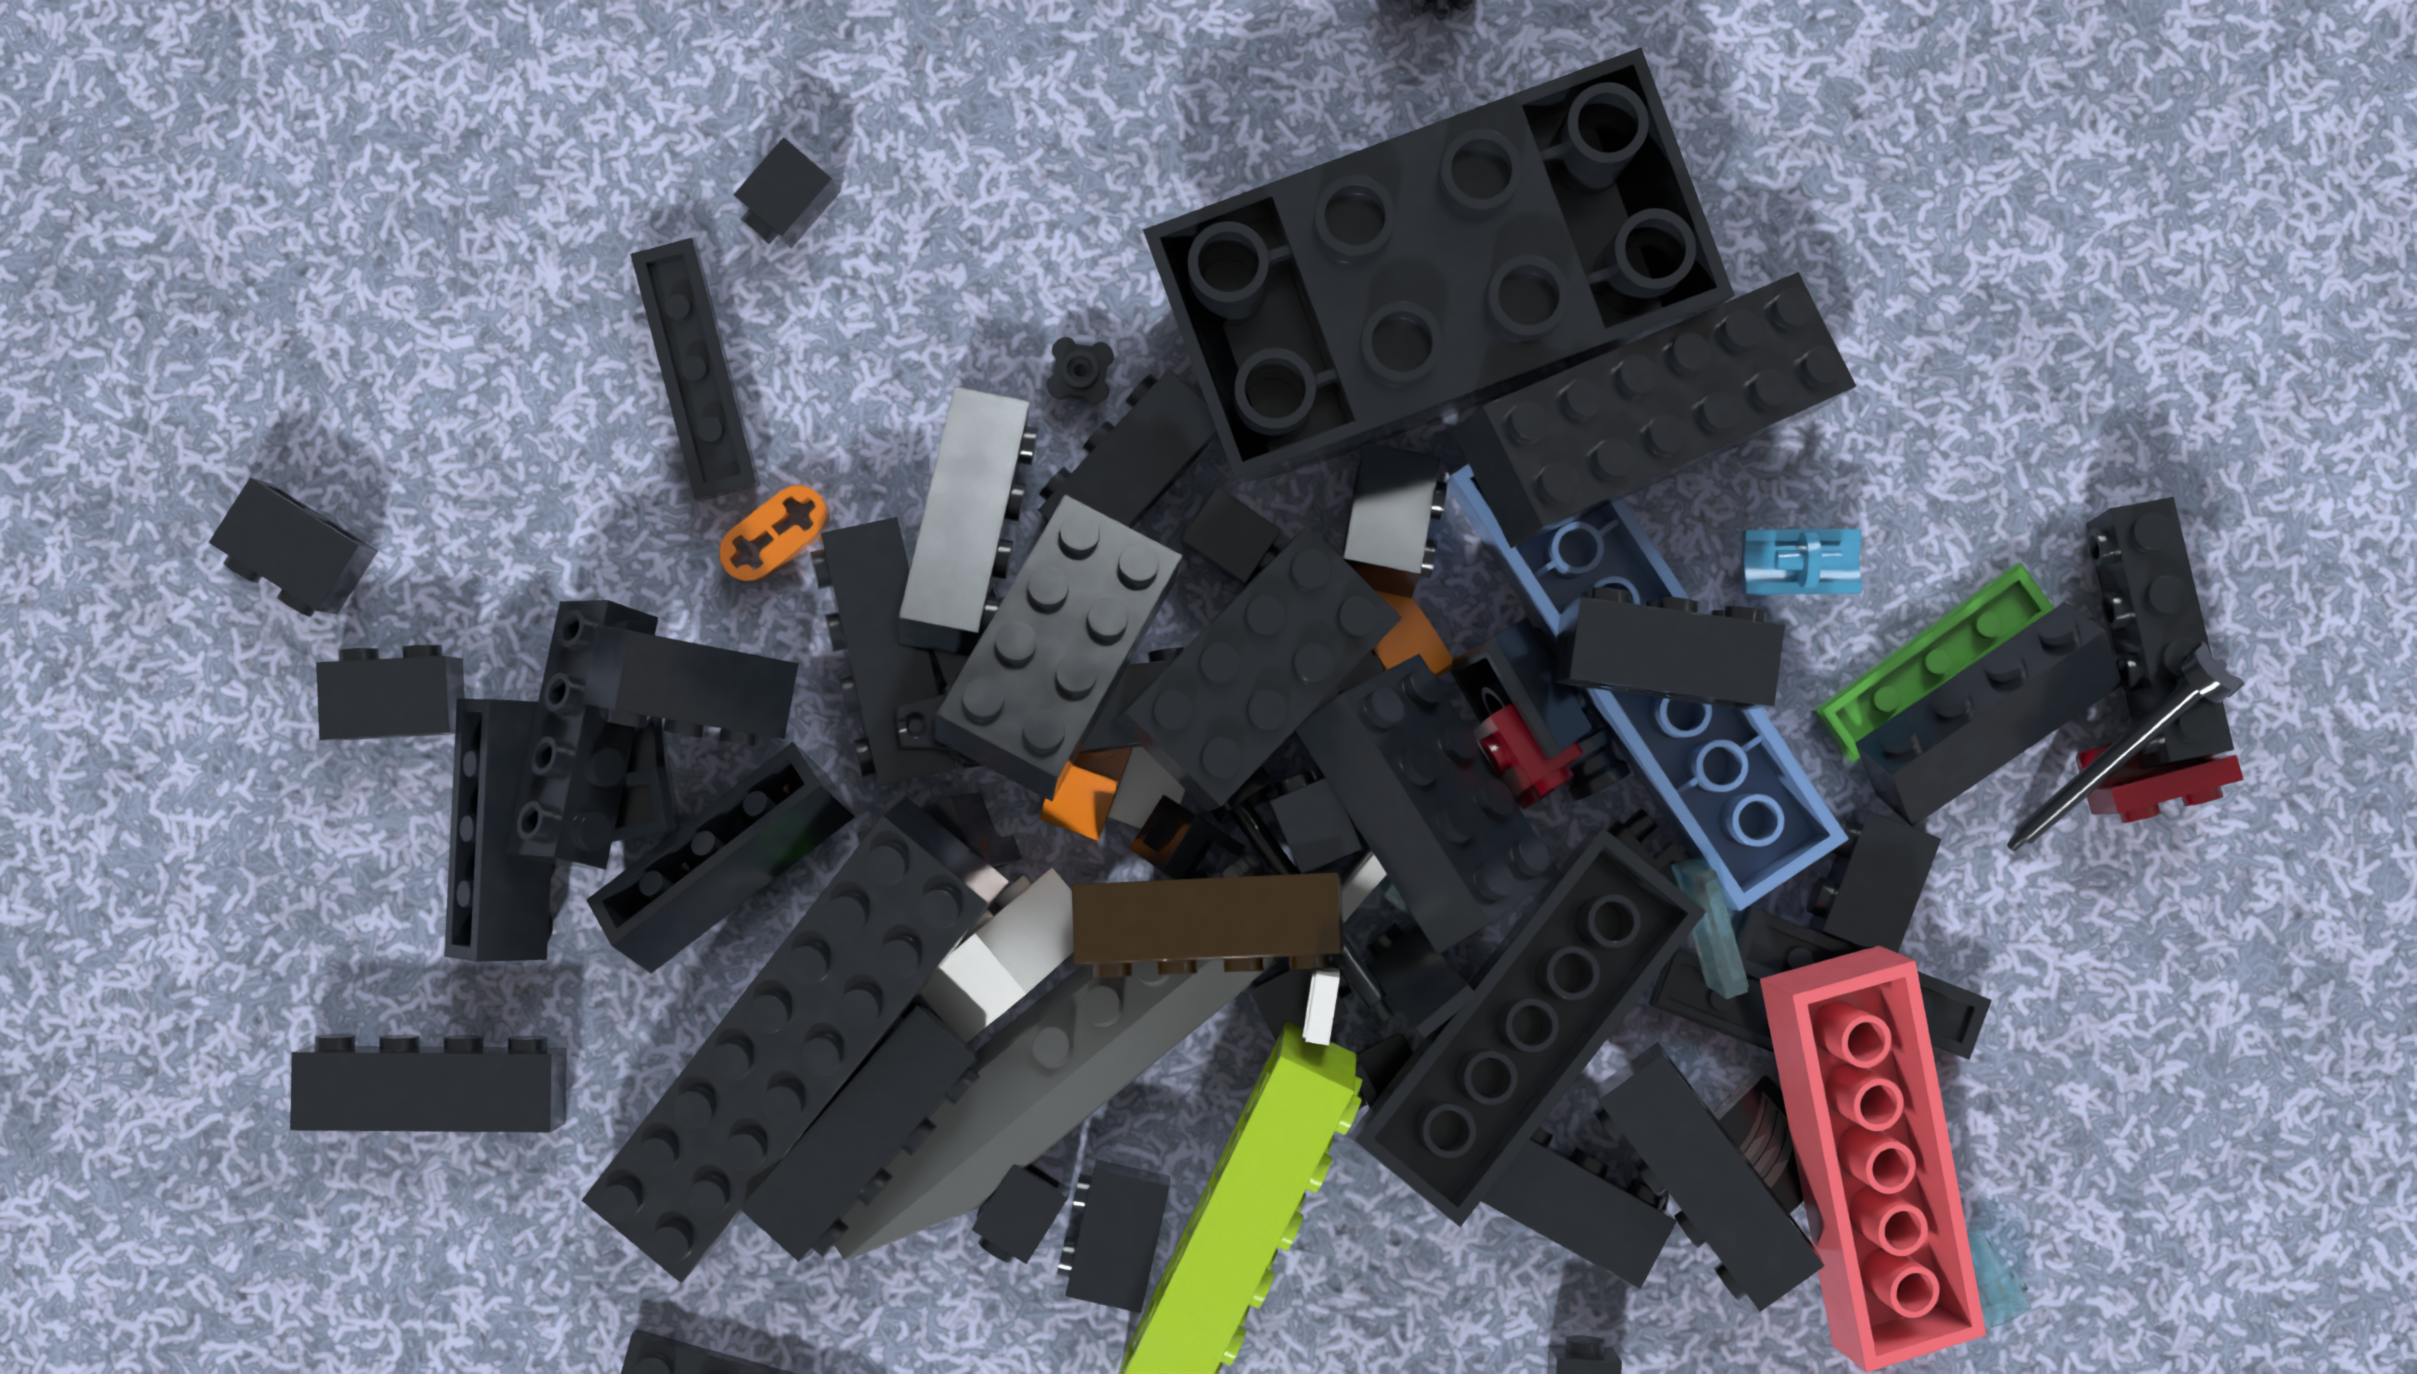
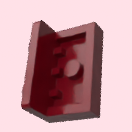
[1473,704,1585,810]
[2076,743,2244,823]

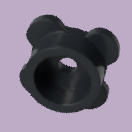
[1047,337,1114,405]

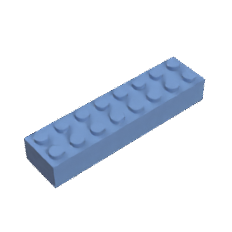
[1446,464,1849,911]

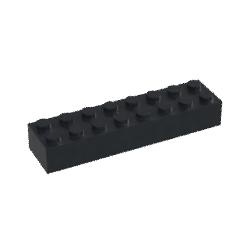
[581,797,1010,1284]

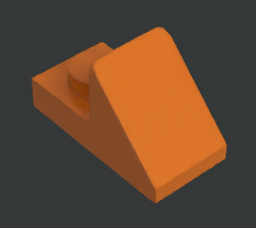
[1039,748,1133,841]

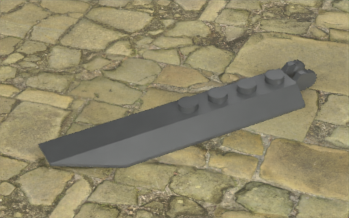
[835,853,1277,1261]

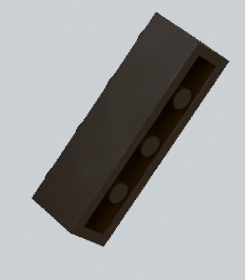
[1072,873,1344,978]

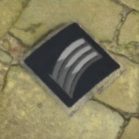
[1712,1064,1805,1218]

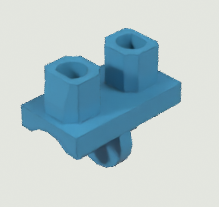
[1742,529,1862,595]

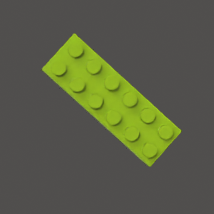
[1118,1021,1362,1374]

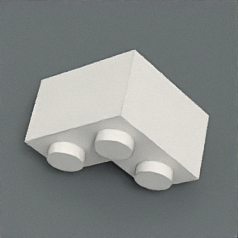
[920,868,1074,1042]

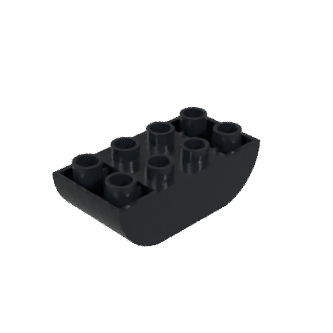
[1143,47,1735,482]

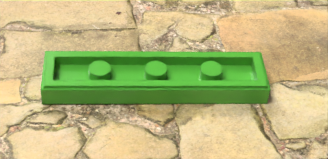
[1812,562,2055,762]

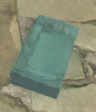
[1672,858,1749,999]

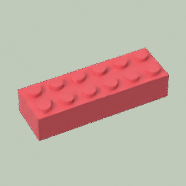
[1760,946,1986,1372]

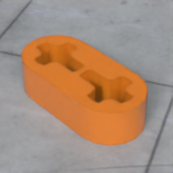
[719,485,830,583]

